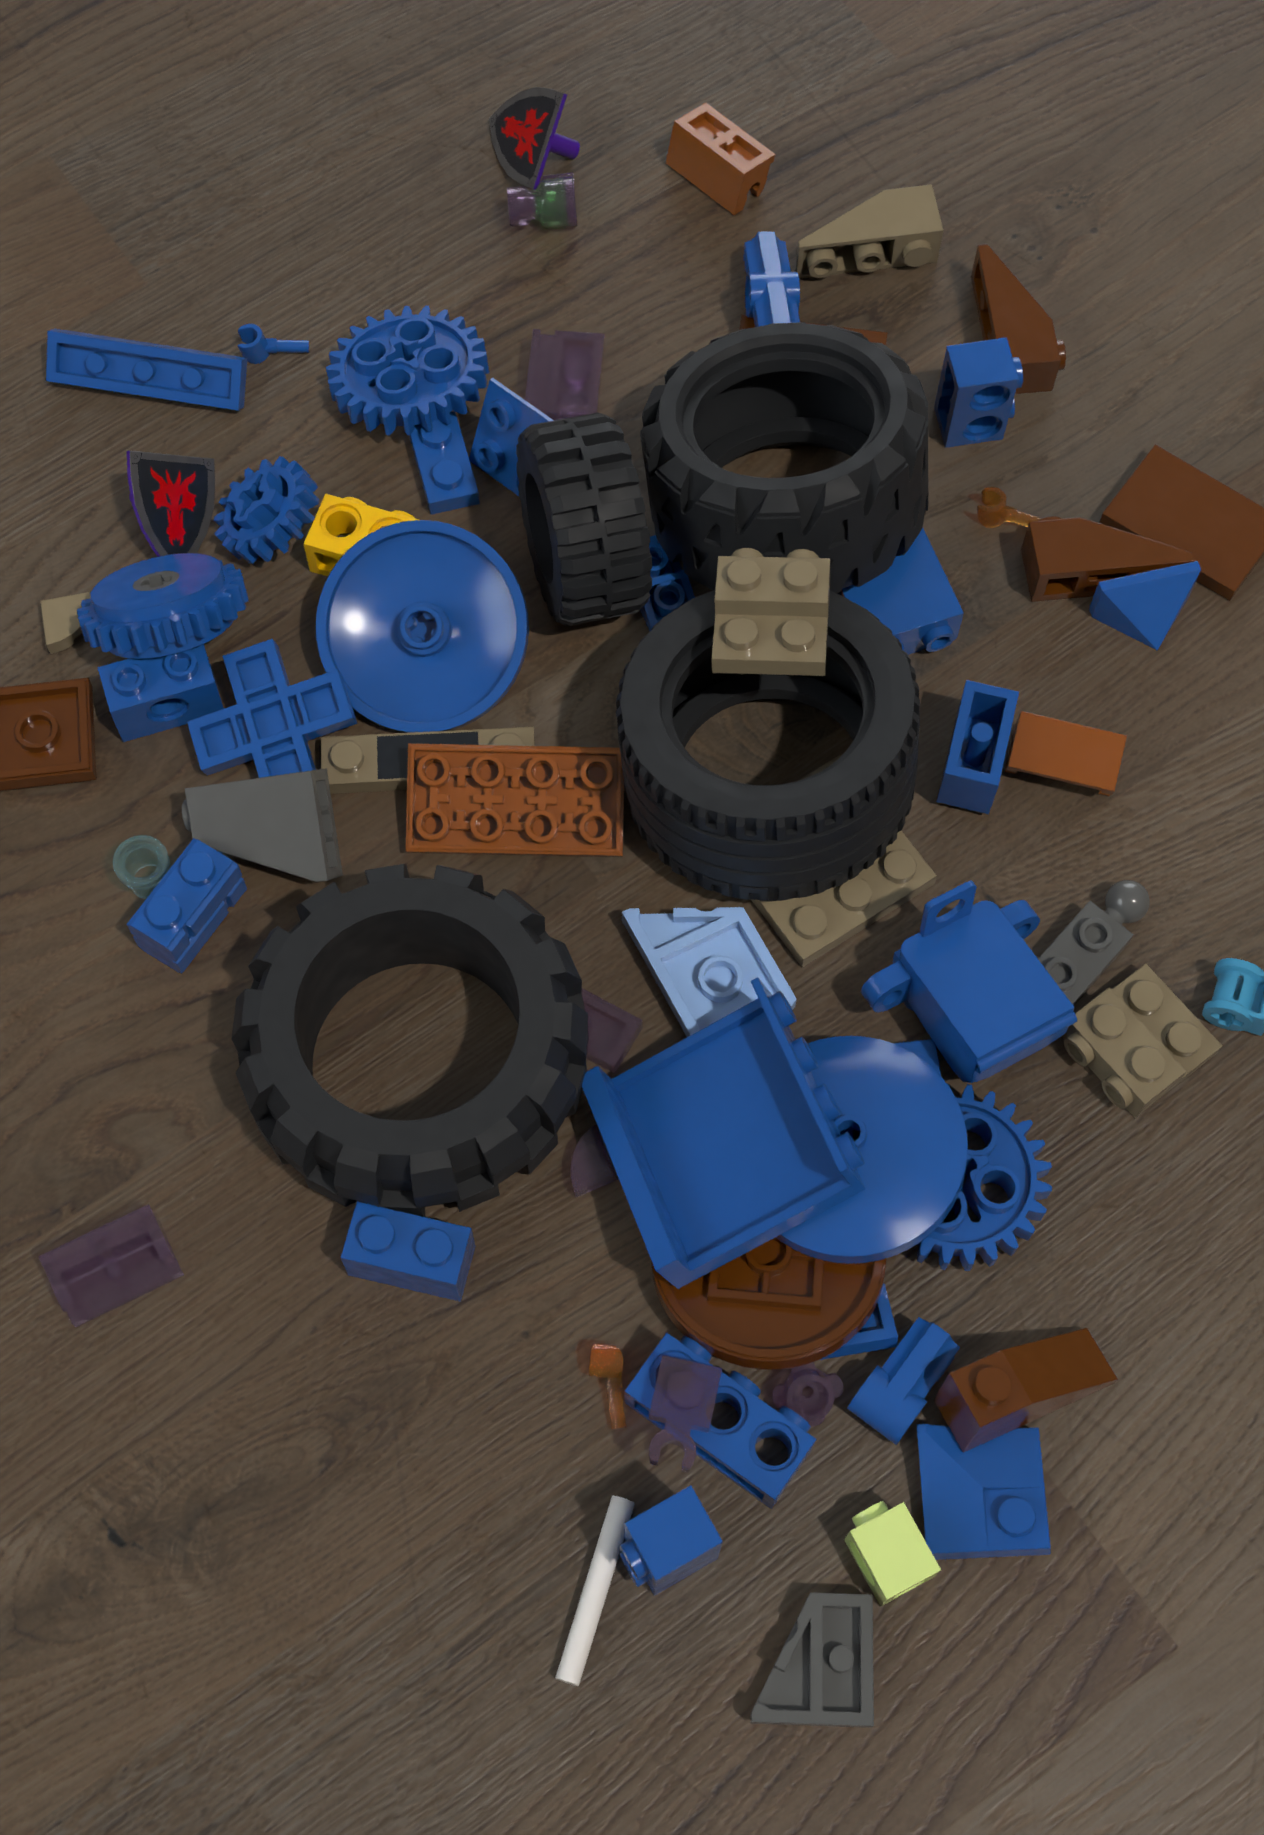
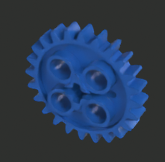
[326,306,489,435]
[917,1083,1052,1271]

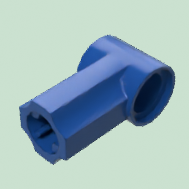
[847,1317,960,1445]

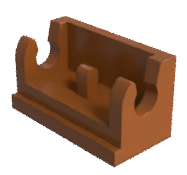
[666,102,775,215]
[1005,711,1127,796]

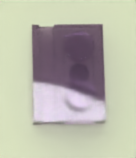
[525,329,604,420]

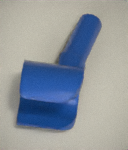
[238,324,309,364]

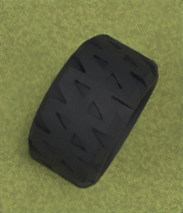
[640,322,929,593]

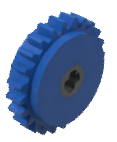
[77,553,249,659]

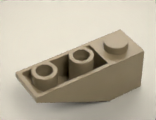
[795,185,943,279]

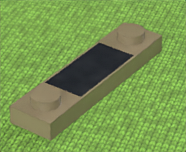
[321,726,535,794]

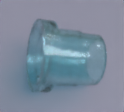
[113,835,170,899]

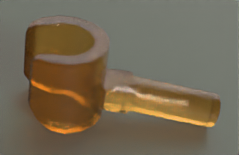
[977,487,1042,528]
[589,1344,626,1429]

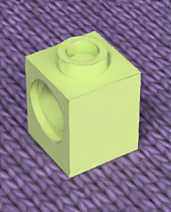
[844,1501,941,1607]

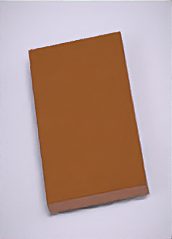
[406,743,624,857]

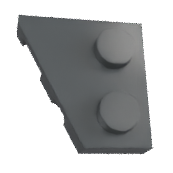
[750,1592,874,1728]

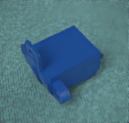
[861,880,1077,1083]

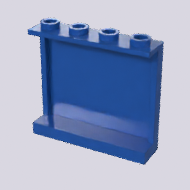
[582,977,866,1289]

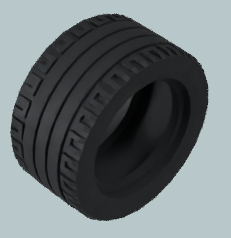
[616,590,920,901]

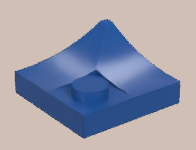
[917,1424,1051,1560]

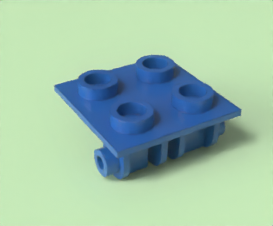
[469,378,554,496]

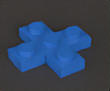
[187,639,357,778]

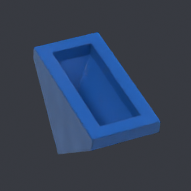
[1089,561,1201,651]

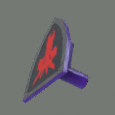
[489,87,580,190]
[126,451,215,557]

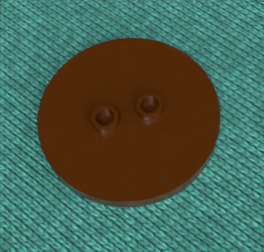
[651,1237,886,1370]

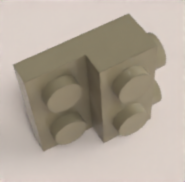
[712,548,830,676]
[1061,964,1223,1119]

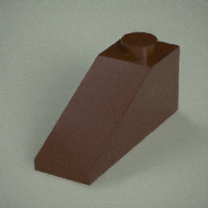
[971,244,1066,394]
[1021,516,1194,602]
[934,1328,1118,1453]

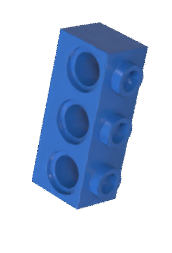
[624,1333,816,1509]

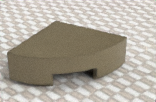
[40,592,91,654]

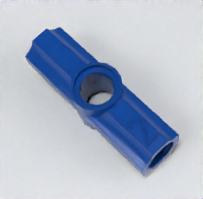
[743,231,800,327]

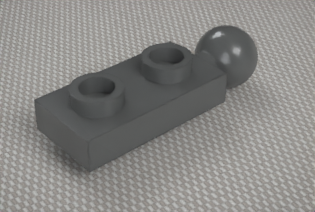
[1038,880,1150,1006]

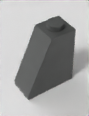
[182,768,343,882]

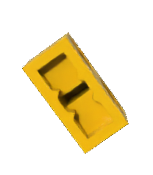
[303,493,419,576]

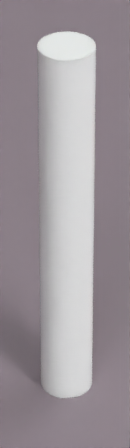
[555,1496,635,1686]

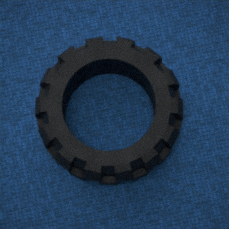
[231,864,589,1217]

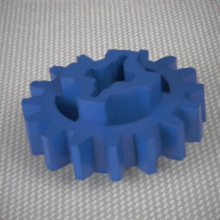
[214,456,320,564]

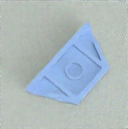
[622,907,797,1037]

